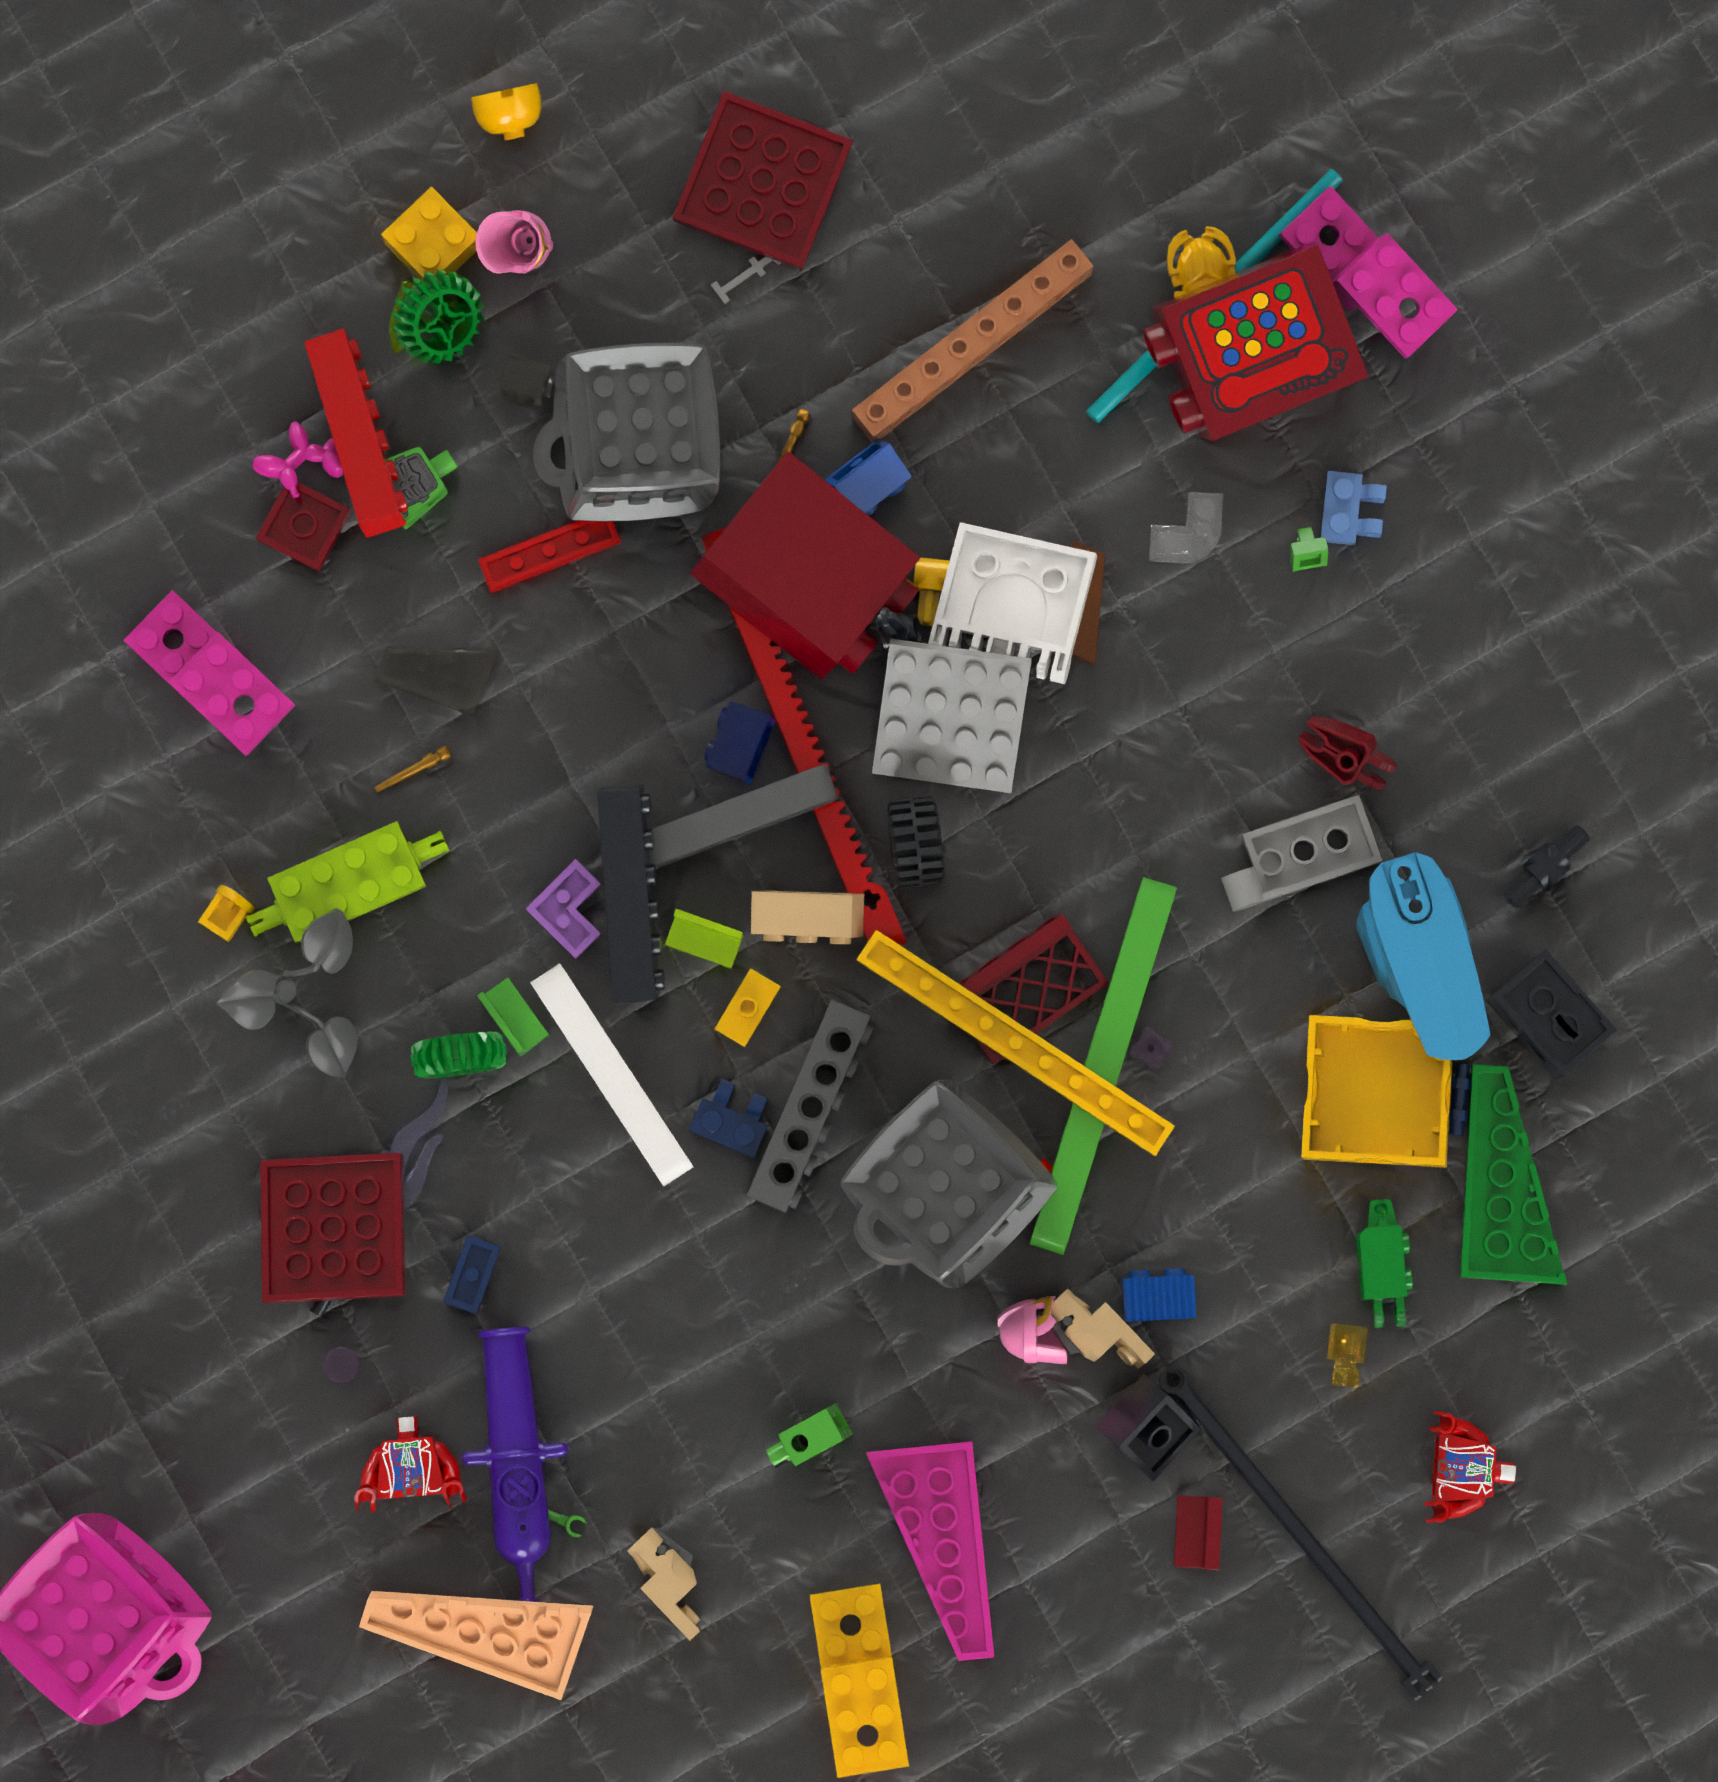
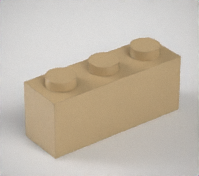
[751,890,864,944]

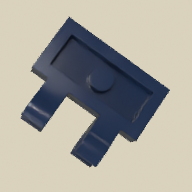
[689,1079,768,1158]

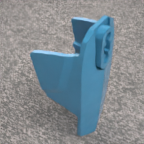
[1356,852,1490,1060]

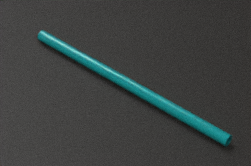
[1086,169,1343,423]

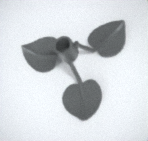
[215,908,358,1077]

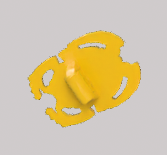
[1167,226,1236,298]

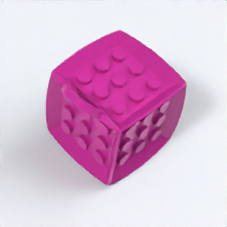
[0,1513,212,1725]

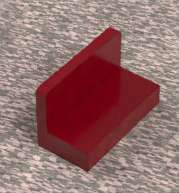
[1174,1495,1223,1570]

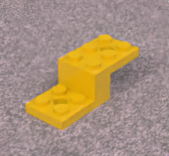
[810,1583,909,1778]

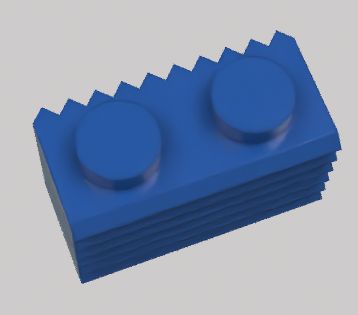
[1121,1268,1196,1322]

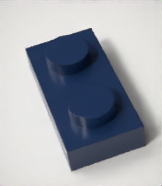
[443,1235,502,1314]

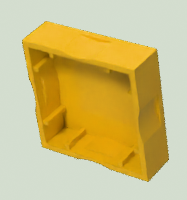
[1301,1015,1452,1168]

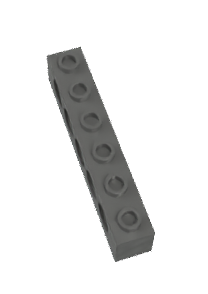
[747,999,874,1213]

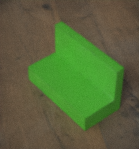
[477,978,550,1056]

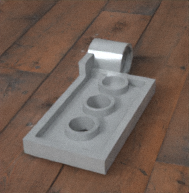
[1221,795,1382,912]

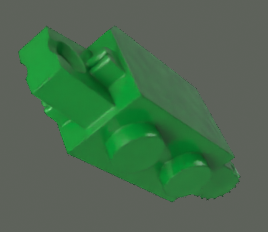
[1356,1199,1413,1328]

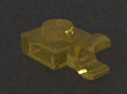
[1327,1324,1368,1388]

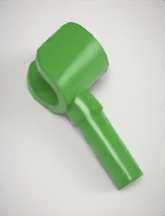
[548,1509,587,1537]

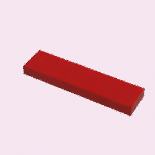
[478,520,622,593]

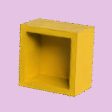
[381,186,477,281]

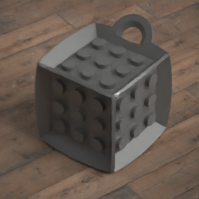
[533,343,720,521]
[841,1080,1057,1288]

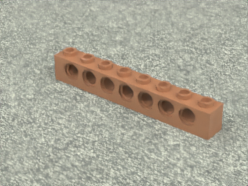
[852,239,1093,443]

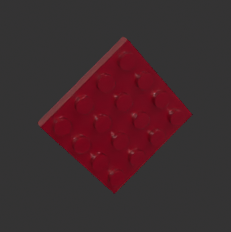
[673,91,853,271]
[260,1153,406,1304]

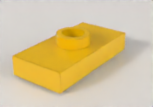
[715,968,781,1047]

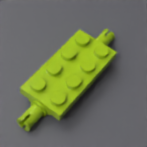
[246,821,450,944]

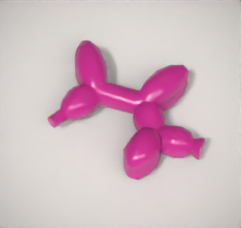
[252,422,343,498]

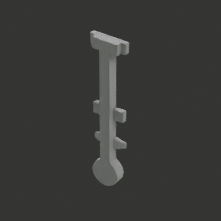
[711,257,781,305]

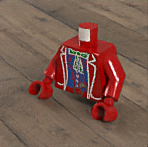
[1424,1411,1516,1523]
[354,1416,467,1513]

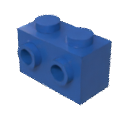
[825,439,912,516]

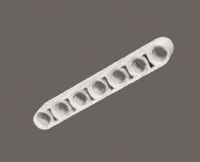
[530,963,693,1186]

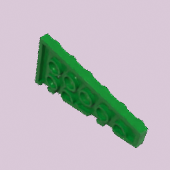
[1459,1064,1568,1285]

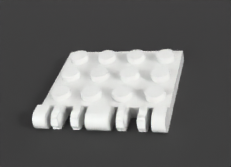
[928,522,1097,684]

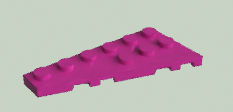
[866,1441,994,1661]

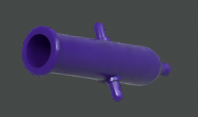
[461,1327,569,1602]

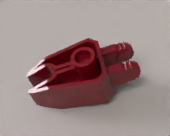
[1298,716,1397,791]

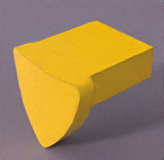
[198,885,255,942]

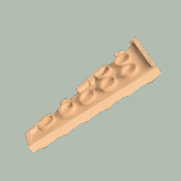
[359,1591,594,1700]

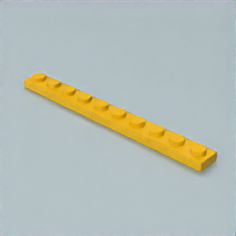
[856,930,1175,1156]

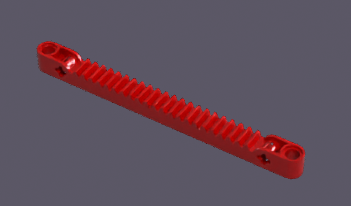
[701,526,907,946]

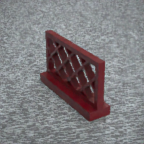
[958,913,1109,1064]

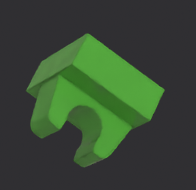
[1290,527,1328,572]

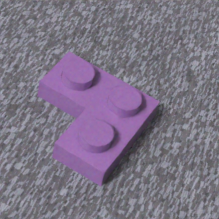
[526,859,601,960]

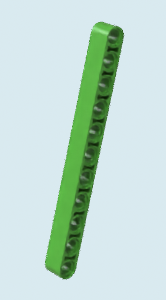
[1029,877,1177,1255]

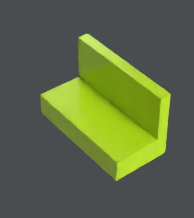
[665,909,744,969]

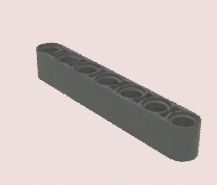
[601,765,838,869]

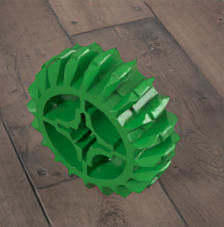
[391,269,485,364]
[410,1031,507,1079]

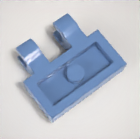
[1320,471,1387,545]

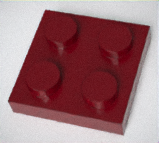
[255,482,352,572]

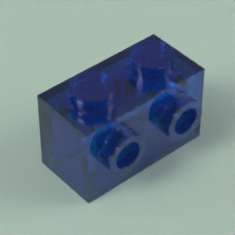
[704,701,776,786]

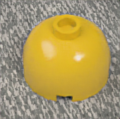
[471,83,542,140]

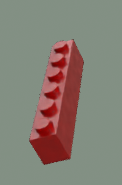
[304,328,409,538]

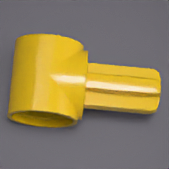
[913,557,950,626]

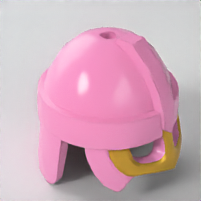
[476,210,553,274]
[997,1296,1067,1364]

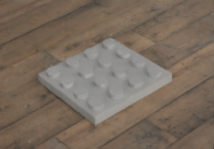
[872,639,1031,793]

